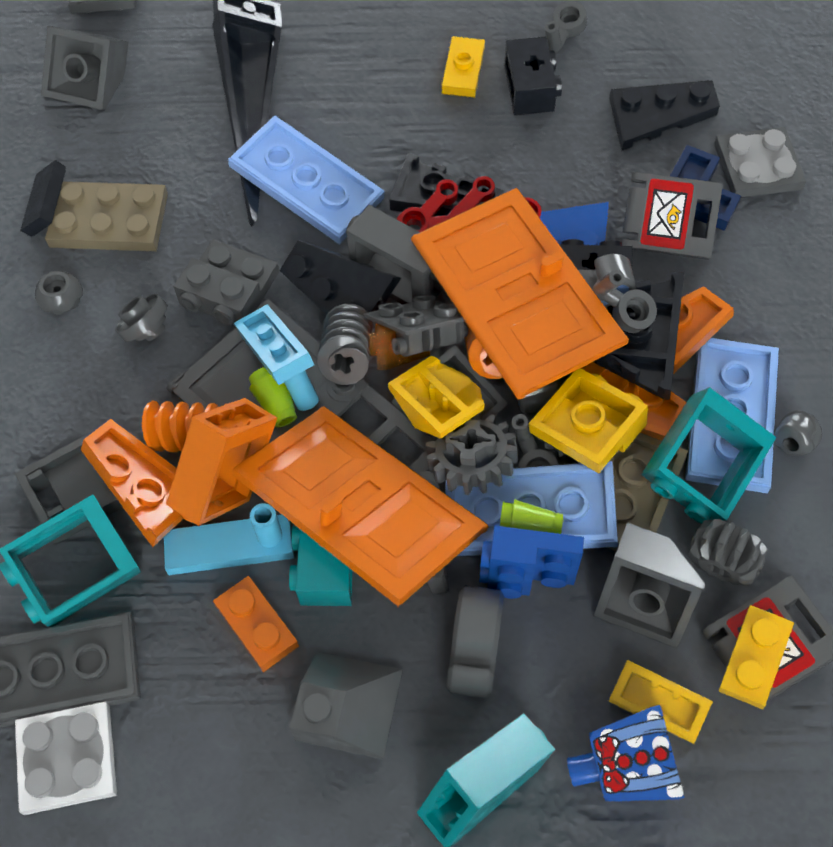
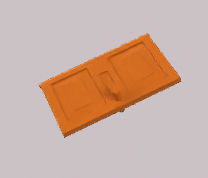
[411,188,629,400]
[233,406,489,607]

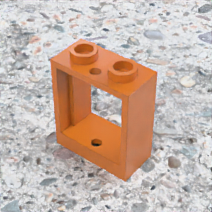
[166,398,277,526]

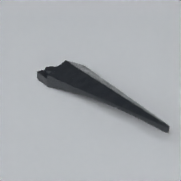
[212,0,282,227]

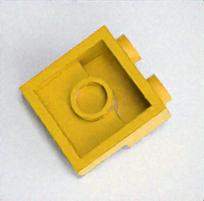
[529,368,648,474]

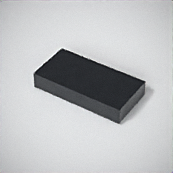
[20,160,66,237]

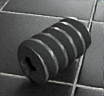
[317,304,373,385]

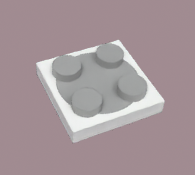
[15,702,117,815]

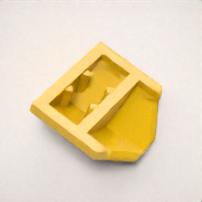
[388,356,484,439]

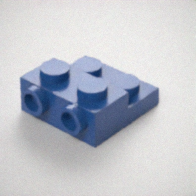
[479,526,584,599]

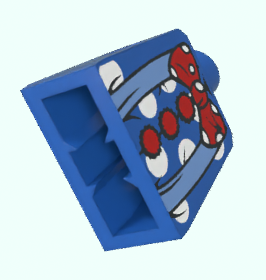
[567,705,684,801]

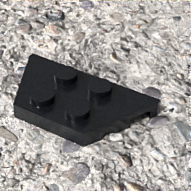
[593,272,684,400]

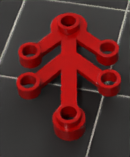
[397,176,542,232]

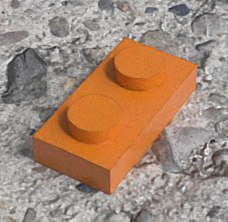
[213,575,299,672]

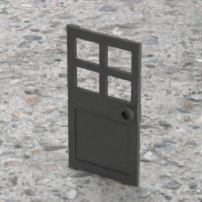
[166,299,432,474]

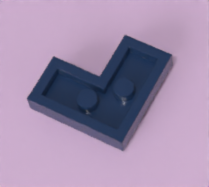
[670,145,741,231]

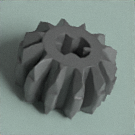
[688,519,768,585]

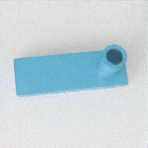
[234,304,319,411]
[164,503,294,575]

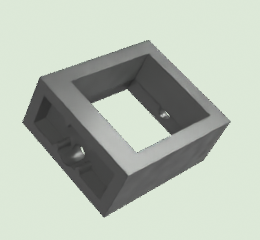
[346,205,445,305]

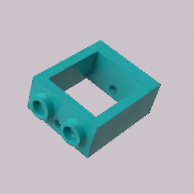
[641,387,777,524]
[0,494,141,627]

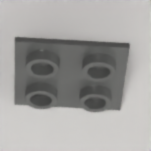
[364,295,468,357]

